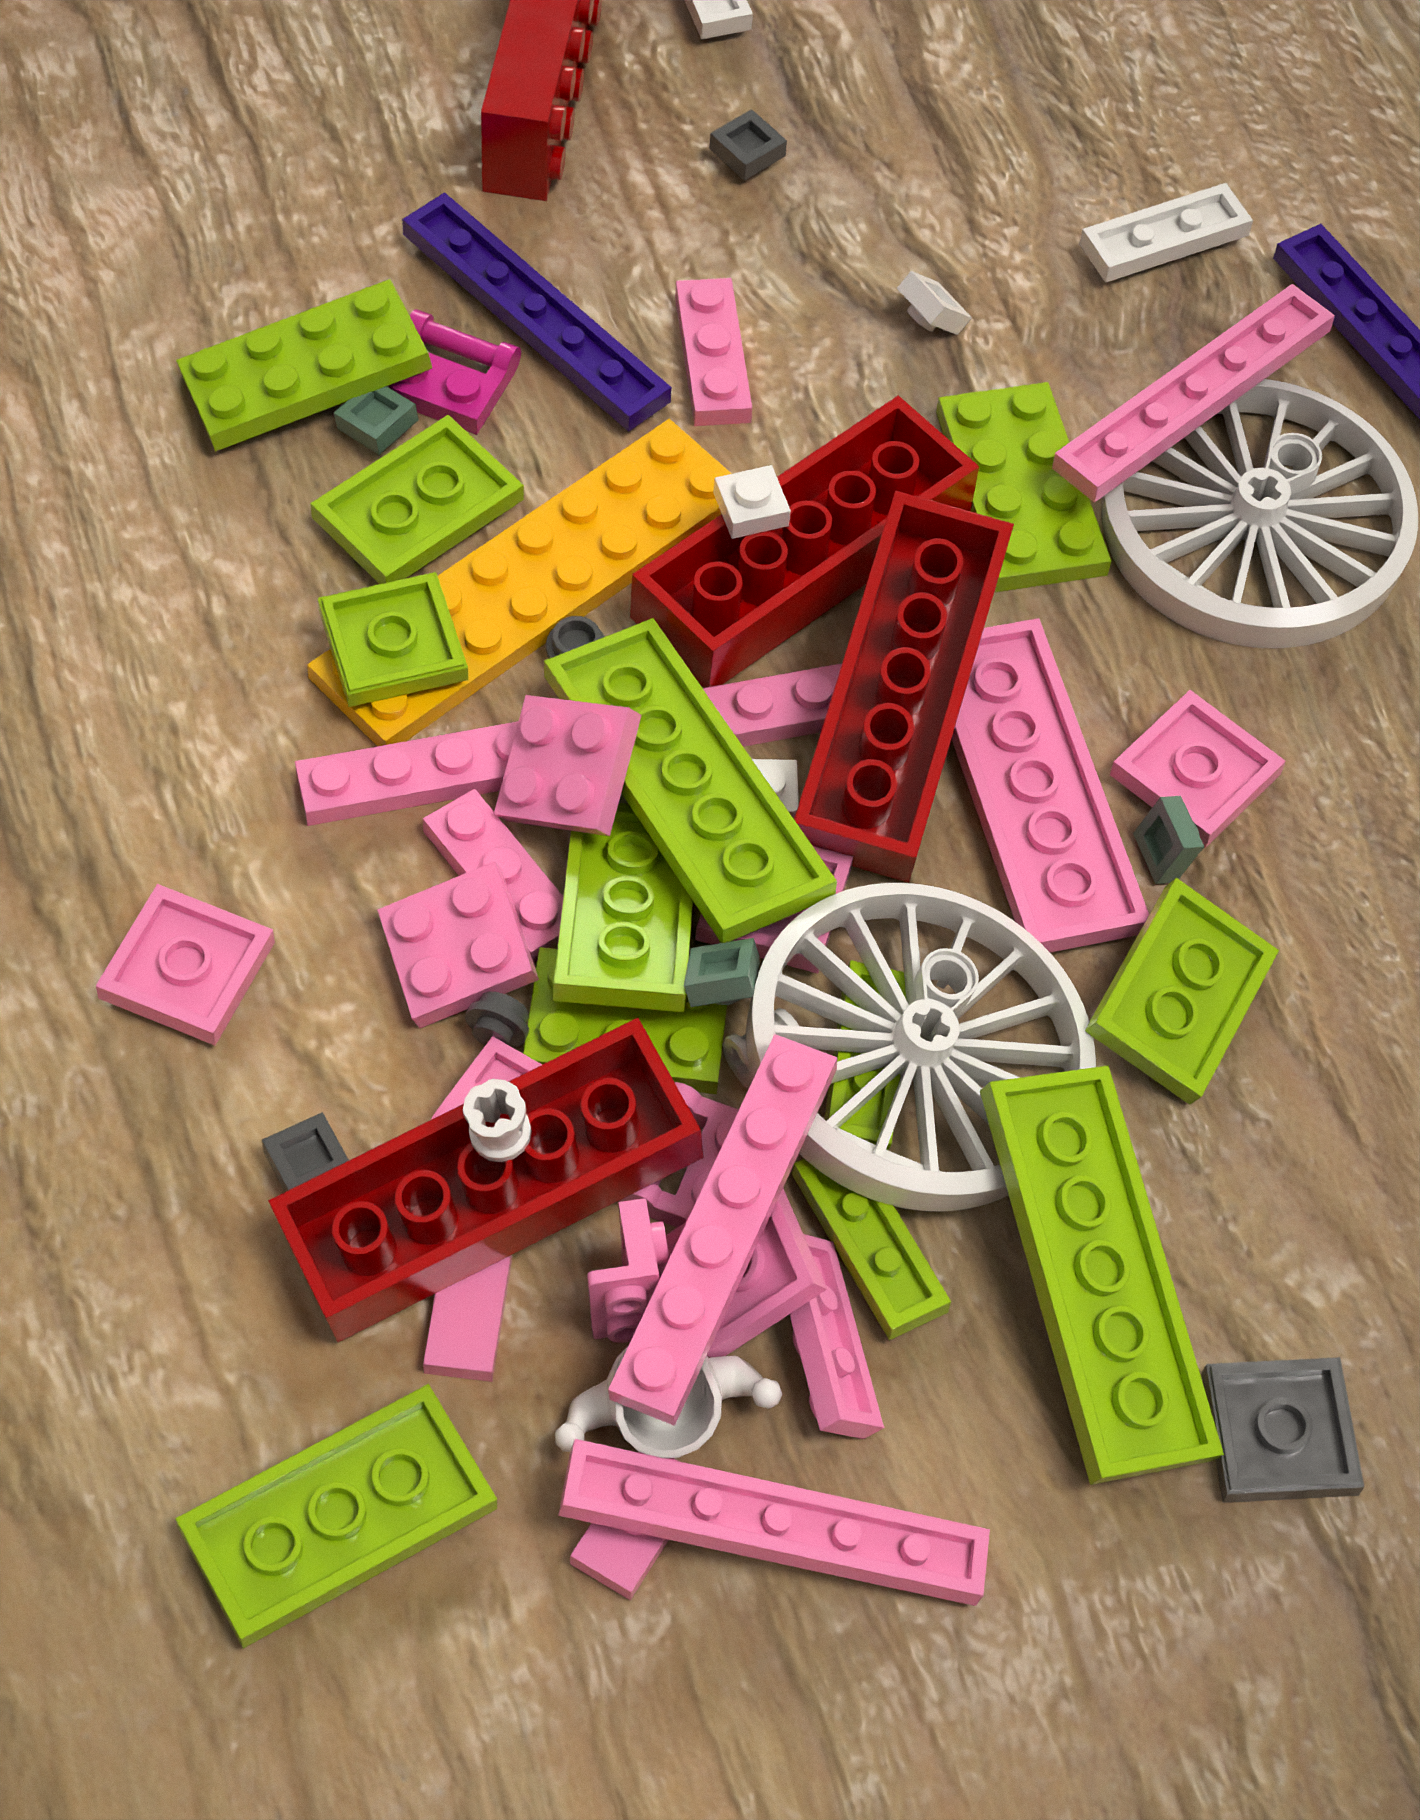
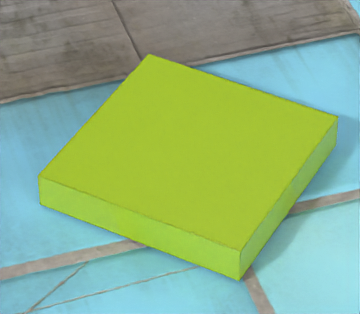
[318,572,468,707]

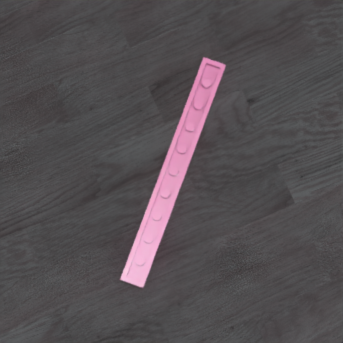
[295,664,842,826]

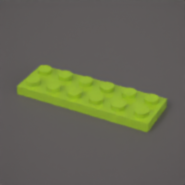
[544,618,837,943]
[980,1065,1224,1485]

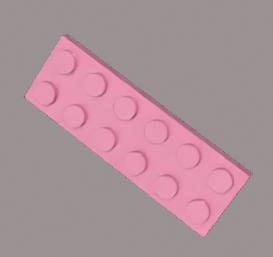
[952,618,1149,953]

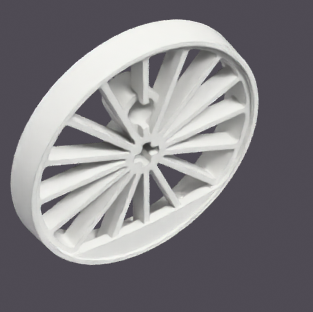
[1102,379,1418,648]
[746,883,1096,1211]

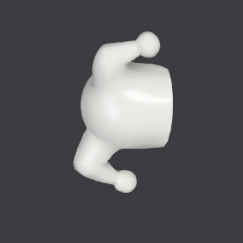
[555,1345,782,1458]

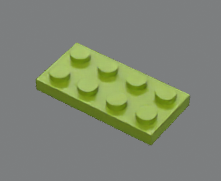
[176,279,433,452]
[936,382,1111,592]
[553,803,693,1012]
[175,1384,497,1649]

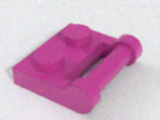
[387,309,521,435]

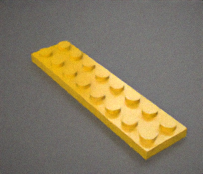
[307,418,732,746]

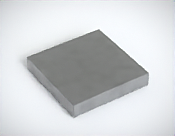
[1202,1357,1364,1503]

